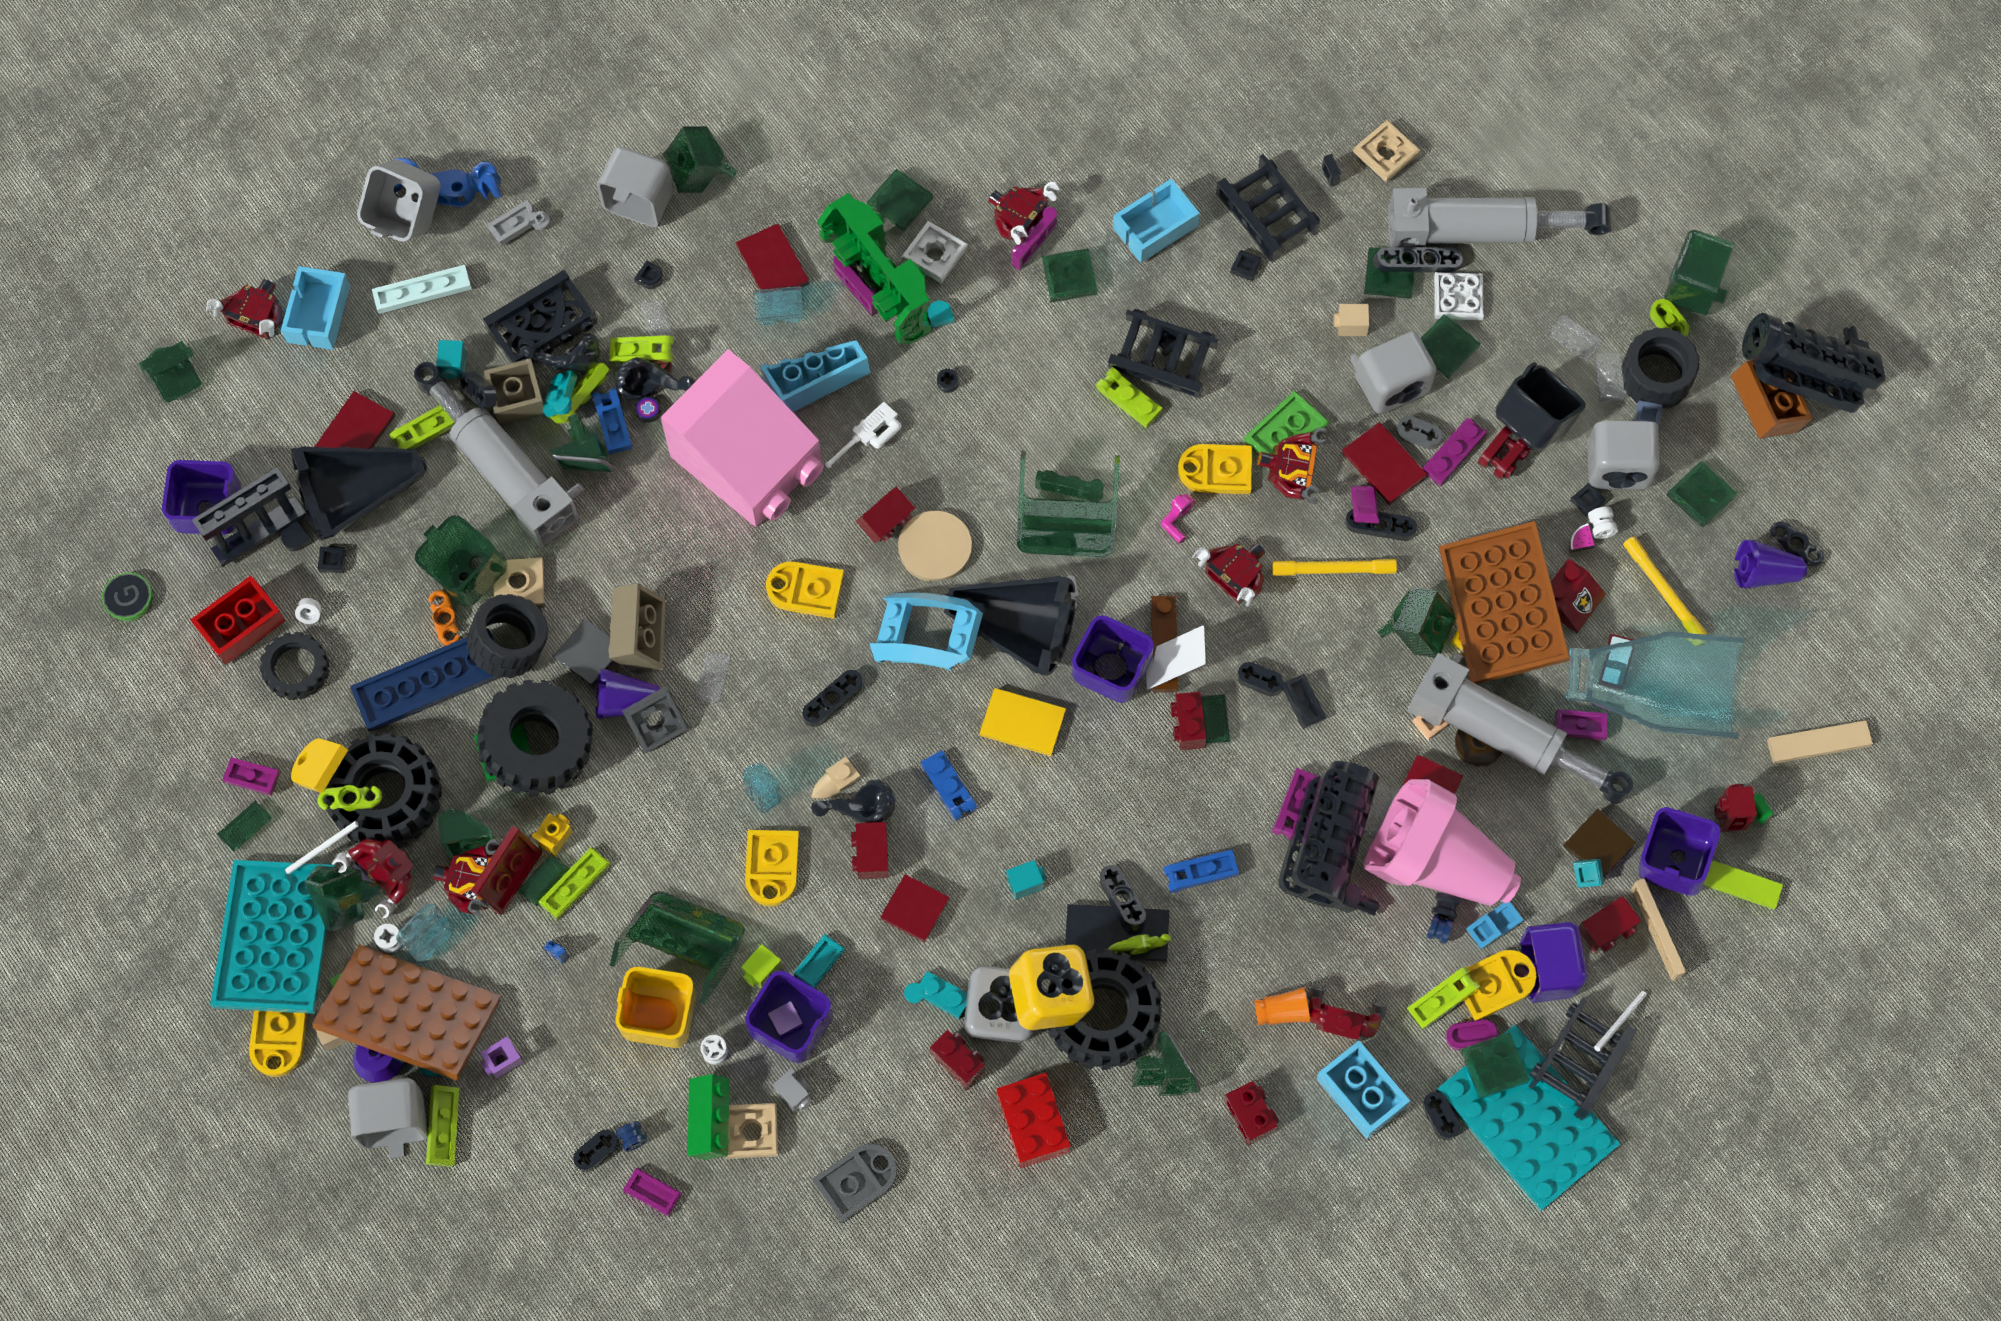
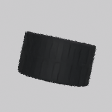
[1620,327,1700,409]
[467,594,548,678]

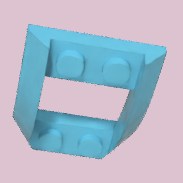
[870,593,983,671]

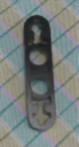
[1373,247,1463,272]

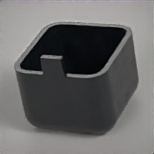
[1495,362,1586,450]

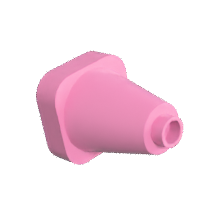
[1363,779,1521,906]

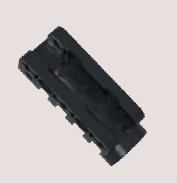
[1742,313,1886,413]
[1278,761,1380,916]

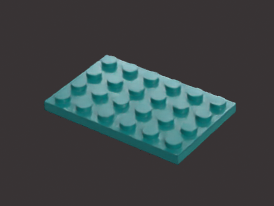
[210,860,336,1014]
[1436,1025,1620,1211]

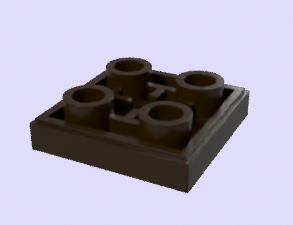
[1563,808,1636,878]

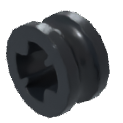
[937,368,959,393]

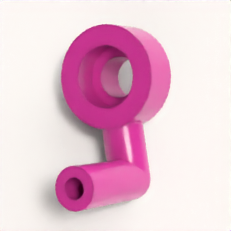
[1161,494,1195,544]

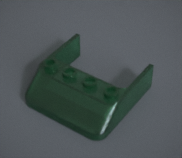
[1017,450,1120,558]
[610,891,745,1004]

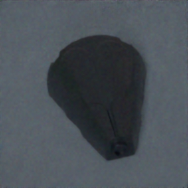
[291,446,427,541]
[944,576,1076,676]

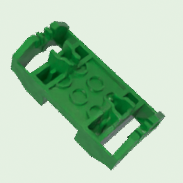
[817,193,932,344]

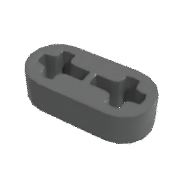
[1397,416,1442,450]

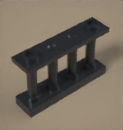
[1216,153,1320,263]
[1108,309,1219,399]
[192,467,307,567]
[1528,997,1637,1120]

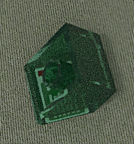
[437,809,498,858]

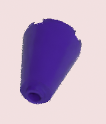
[1734,539,1807,589]
[596,669,660,719]

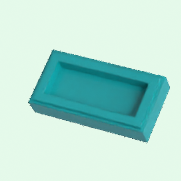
[793,934,845,989]

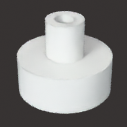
[295,598,322,624]

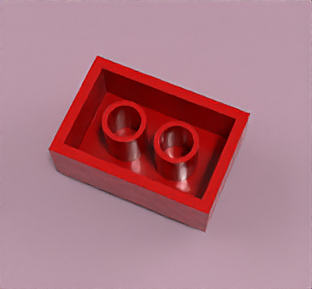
[190,575,286,666]
[996,1073,1071,1169]

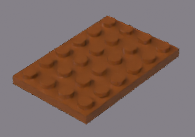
[1439,521,1570,684]
[313,944,501,1081]

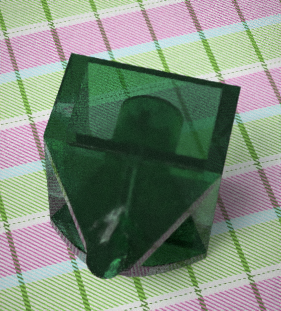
[663,126,738,193]
[1377,587,1456,658]

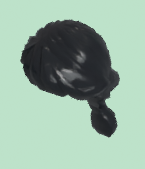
[520,333,600,372]
[615,357,695,400]
[811,779,896,823]

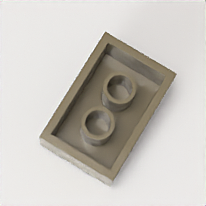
[608,583,666,673]

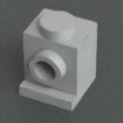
[772,1068,813,1113]

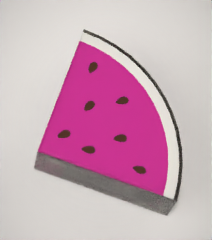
[1569,523,1595,553]

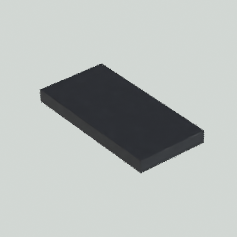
[1065,904,1170,962]

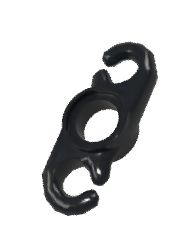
[1769,521,1824,567]

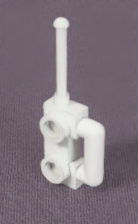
[825,402,902,468]

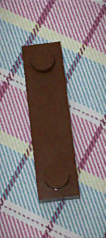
[1151,596,1178,693]

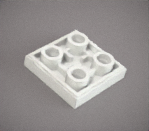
[1434,272,1484,320]

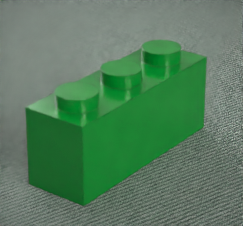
[687,1074,730,1160]

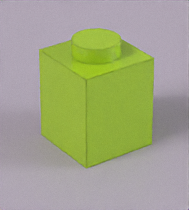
[741,944,783,989]

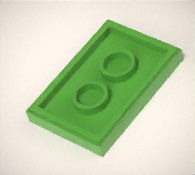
[1244,390,1329,454]

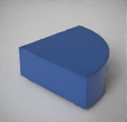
[543,940,568,964]

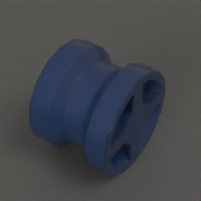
[1426,914,1454,945]
[616,1121,648,1152]

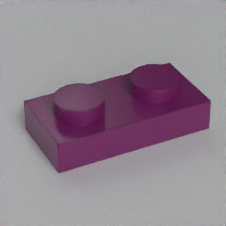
[1555,709,1608,740]
[222,757,280,796]

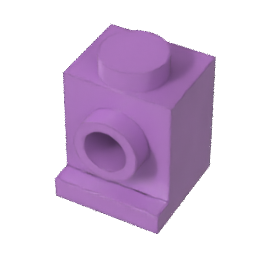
[480,1036,524,1079]

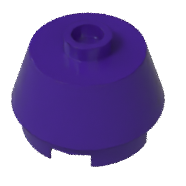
[353,1045,404,1083]

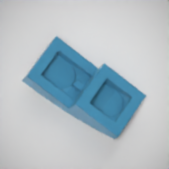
[1466,901,1524,950]

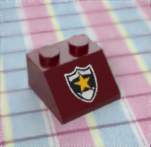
[1551,558,1605,634]

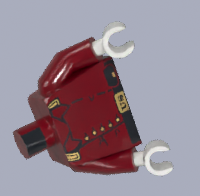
[988,182,1061,245]
[206,279,283,339]
[1192,543,1265,607]
[332,839,414,918]

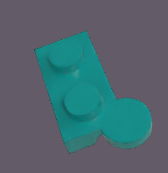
[542,370,577,417]
[904,971,967,1019]

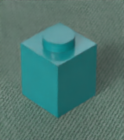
[436,340,467,379]
[1006,860,1047,900]

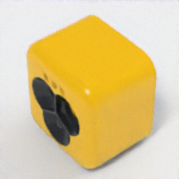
[1009,945,1094,1030]

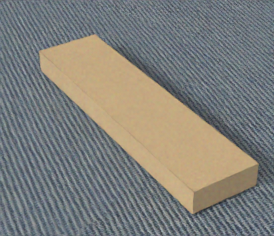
[1767,720,1873,764]
[1631,878,1686,981]

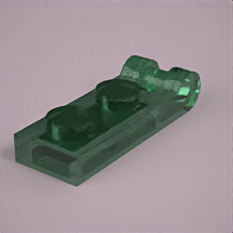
[1035,470,1104,502]

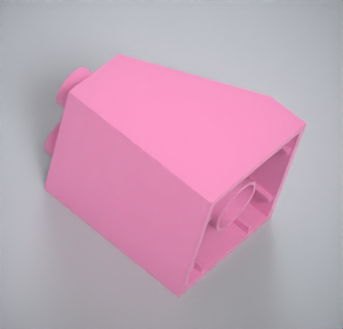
[661,349,824,527]

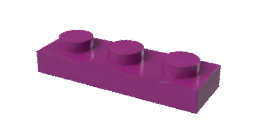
[1422,417,1487,486]

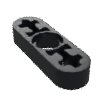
[460,371,497,408]
[1345,509,1417,541]
[802,670,863,727]
[1099,865,1146,931]

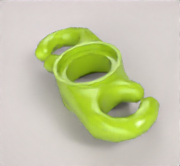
[318,785,382,811]
[1108,934,1171,954]

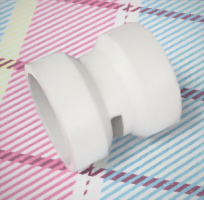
[1588,507,1618,539]

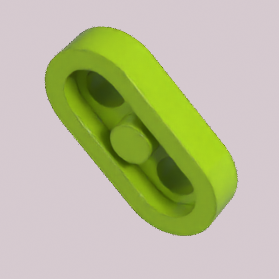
[1649,299,1689,336]

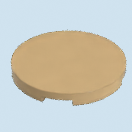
[898,511,972,582]

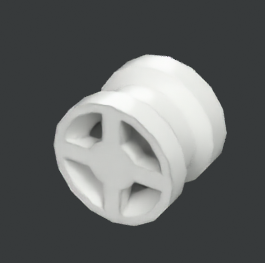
[374,924,403,954]
[701,1035,728,1065]

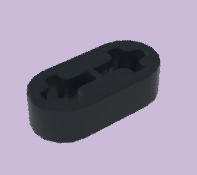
[1237,662,1284,697]
[1422,1092,1460,1141]
[573,1130,619,1172]

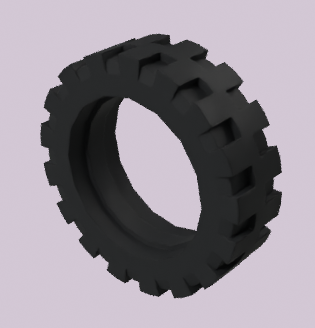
[260,632,329,700]

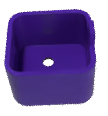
[745,971,833,1063]

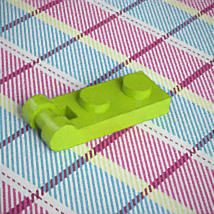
[609,336,674,363]
[1095,368,1162,429]
[390,405,455,450]
[1407,966,1481,1030]

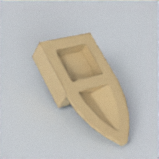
[812,756,861,799]

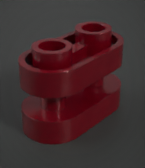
[1477,426,1531,480]

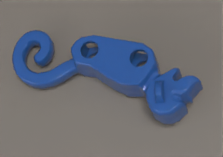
[394,158,502,207]

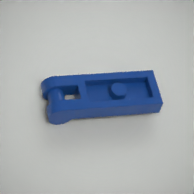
[592,388,633,455]
[920,750,978,821]
[1163,849,1239,893]

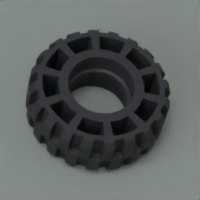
[477,680,593,796]
[324,732,442,847]
[1047,949,1162,1070]

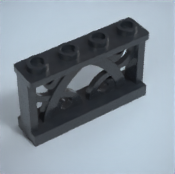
[483,270,597,364]

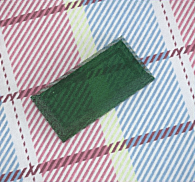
[1201,694,1230,744]
[217,800,272,852]
[518,853,570,907]

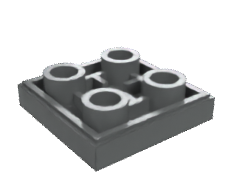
[553,619,614,687]

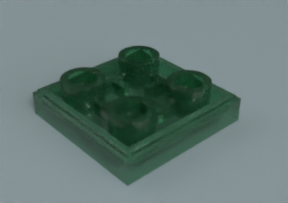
[867,169,933,231]
[1420,314,1481,379]

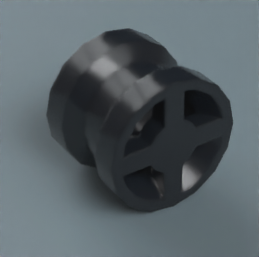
[1431,892,1461,920]

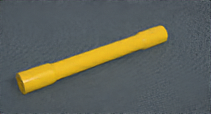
[1623,536,1708,643]
[1272,559,1397,576]

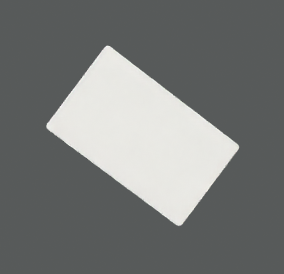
[1146,626,1206,690]

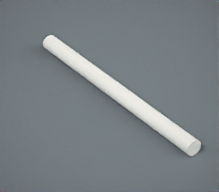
[285,821,359,874]
[1594,991,1647,1051]

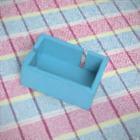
[1113,178,1200,263]
[281,266,350,350]

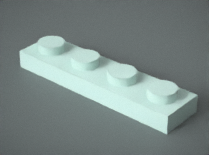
[372,265,472,314]

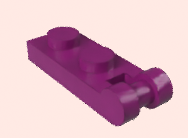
[1011,207,1057,270]
[833,256,878,316]
[1271,768,1318,840]

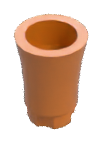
[1254,987,1310,1025]

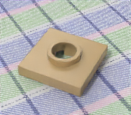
[1353,120,1420,182]
[493,557,545,607]
[725,1103,778,1159]

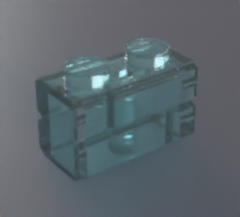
[753,286,804,326]
[742,763,782,813]

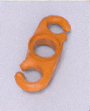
[428,590,461,646]

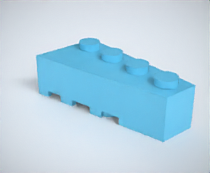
[760,340,871,412]

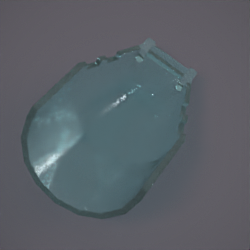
[1566,631,1745,739]

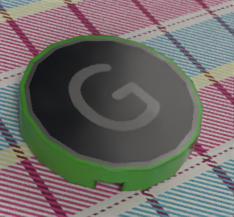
[102,572,153,621]

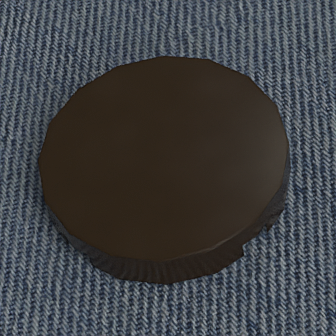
[1454,729,1502,766]

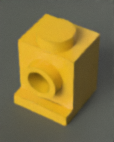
[531,813,573,856]

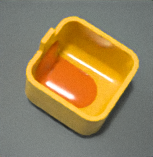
[616,967,696,1048]

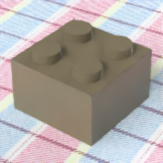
[484,358,544,425]

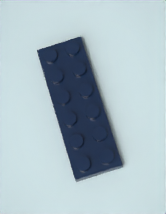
[350,628,499,732]

